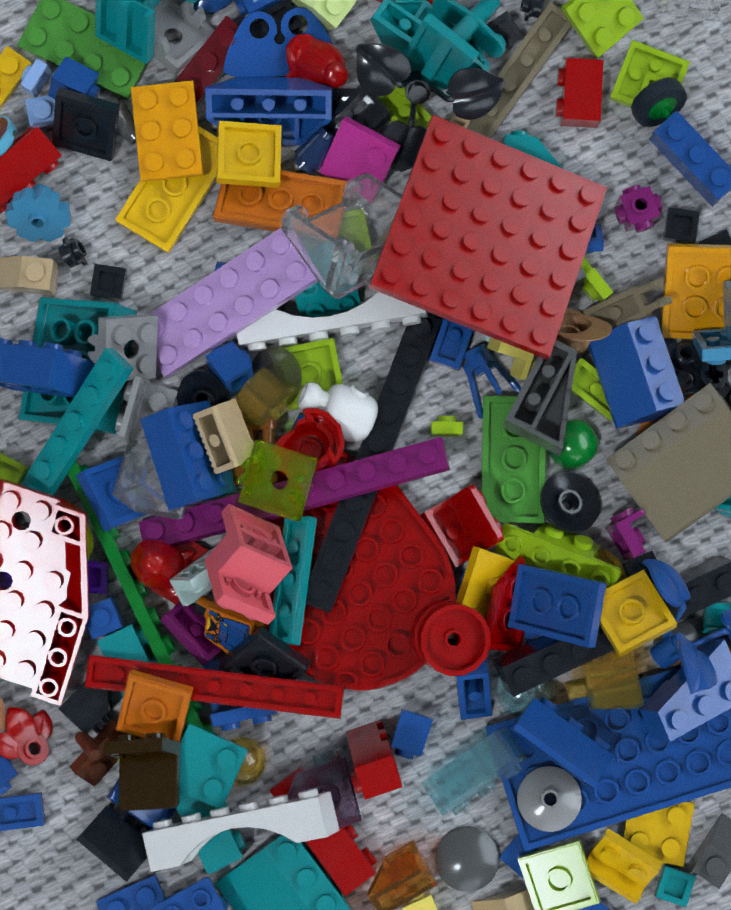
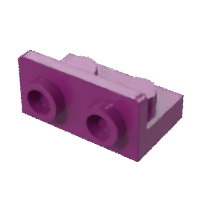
[606,507,646,561]

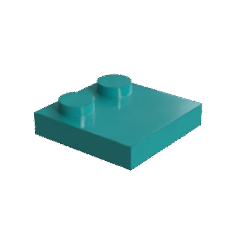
[180,723,249,808]

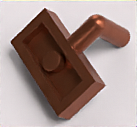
[70,719,137,787]

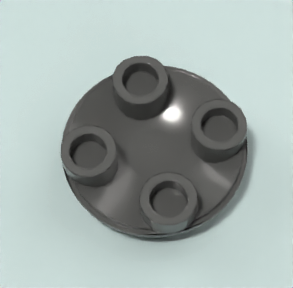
[435,827,499,892]

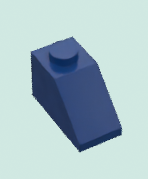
[455,659,492,720]

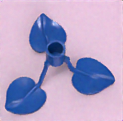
[641,559,731,694]

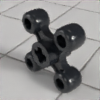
[670,343,731,408]

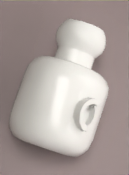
[297,382,378,443]

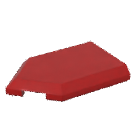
[485,556,525,652]

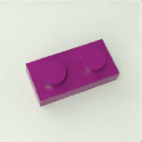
[160,602,222,667]

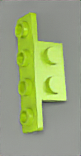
[495,523,622,589]

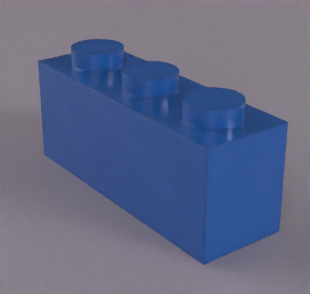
[649,111,731,207]

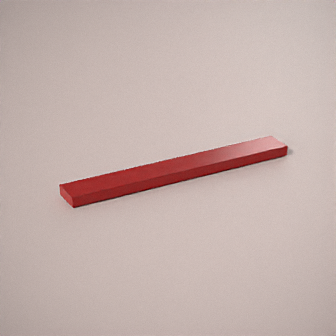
[85,655,345,719]

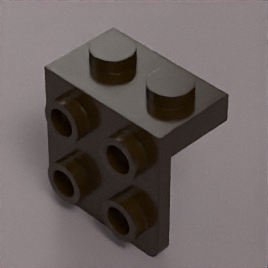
[104,733,181,811]

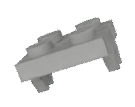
[154,0,214,75]
[87,314,158,381]

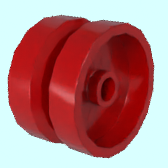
[411,600,491,676]

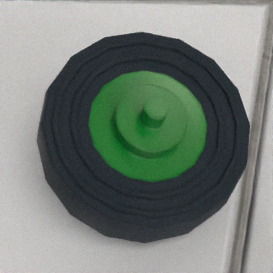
[631,78,687,127]

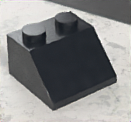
[76,803,151,882]

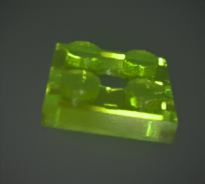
[238,440,317,521]

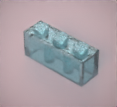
[421,727,527,816]

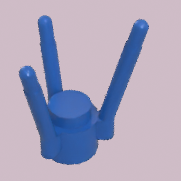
[462,344,521,419]

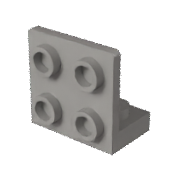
[115,376,178,449]

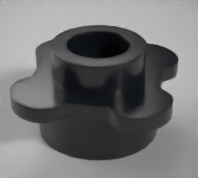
[520,0,544,21]
[58,237,87,268]

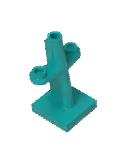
[95,0,198,64]
[403,0,506,96]

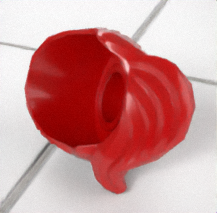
[285,34,348,88]
[130,539,194,597]

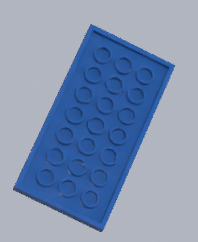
[485,667,731,852]

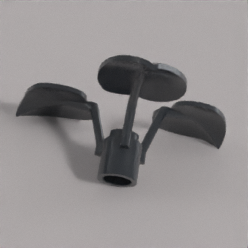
[356,43,505,172]

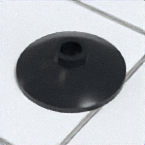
[177,370,231,407]
[540,472,600,533]

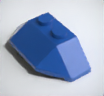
[205,77,332,146]

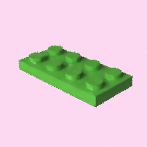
[17,0,147,101]
[481,396,546,524]

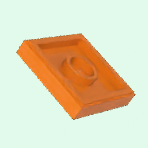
[116,669,194,742]

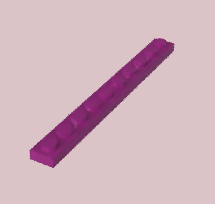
[139,437,451,547]

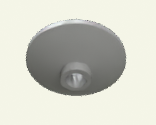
[517,766,582,832]

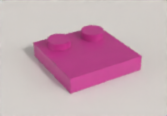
[319,116,401,201]

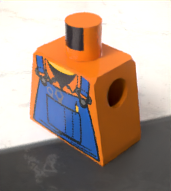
[194,595,266,654]

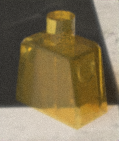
[565,651,644,710]

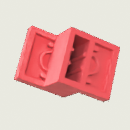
[204,504,292,625]

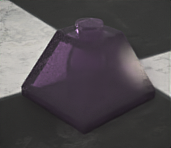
[288,757,362,841]

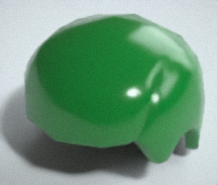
[548,419,598,469]

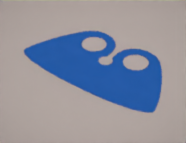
[223,8,334,77]

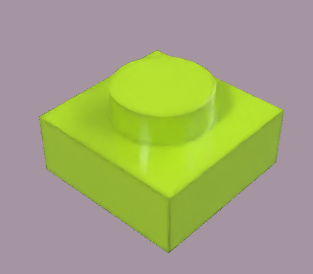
[430,416,463,437]

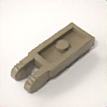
[583,277,673,329]

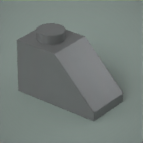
[687,813,731,889]

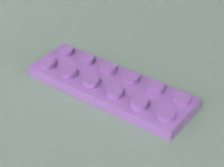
[150,223,322,378]

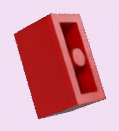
[555,58,604,128]

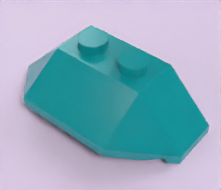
[370,0,490,90]

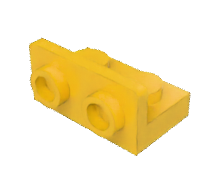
[586,828,663,904]

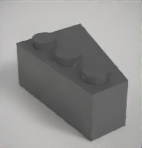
[503,340,577,456]

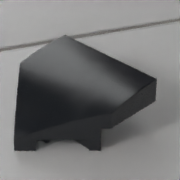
[323,87,394,136]

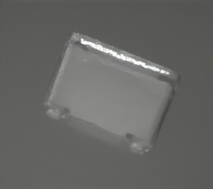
[281,172,402,299]

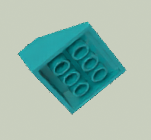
[18,297,137,434]
[215,834,355,910]

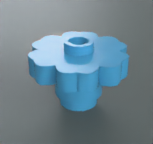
[5,184,71,242]

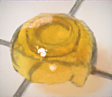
[230,737,267,788]

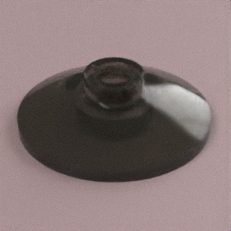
[250,347,302,410]

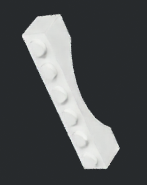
[237,292,428,352]
[142,788,339,872]

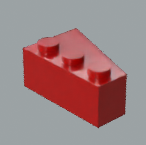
[345,719,403,800]

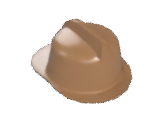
[556,308,612,354]

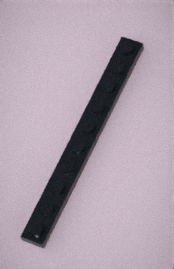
[306,315,442,614]

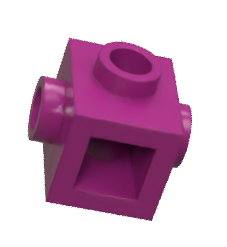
[614,185,662,233]

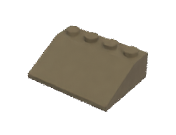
[607,383,731,543]

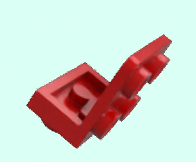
[420,484,504,569]

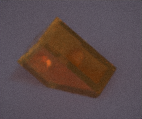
[367,840,438,910]

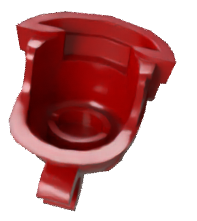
[273,408,345,478]

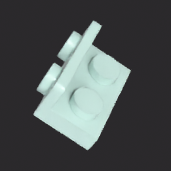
[169,546,216,606]

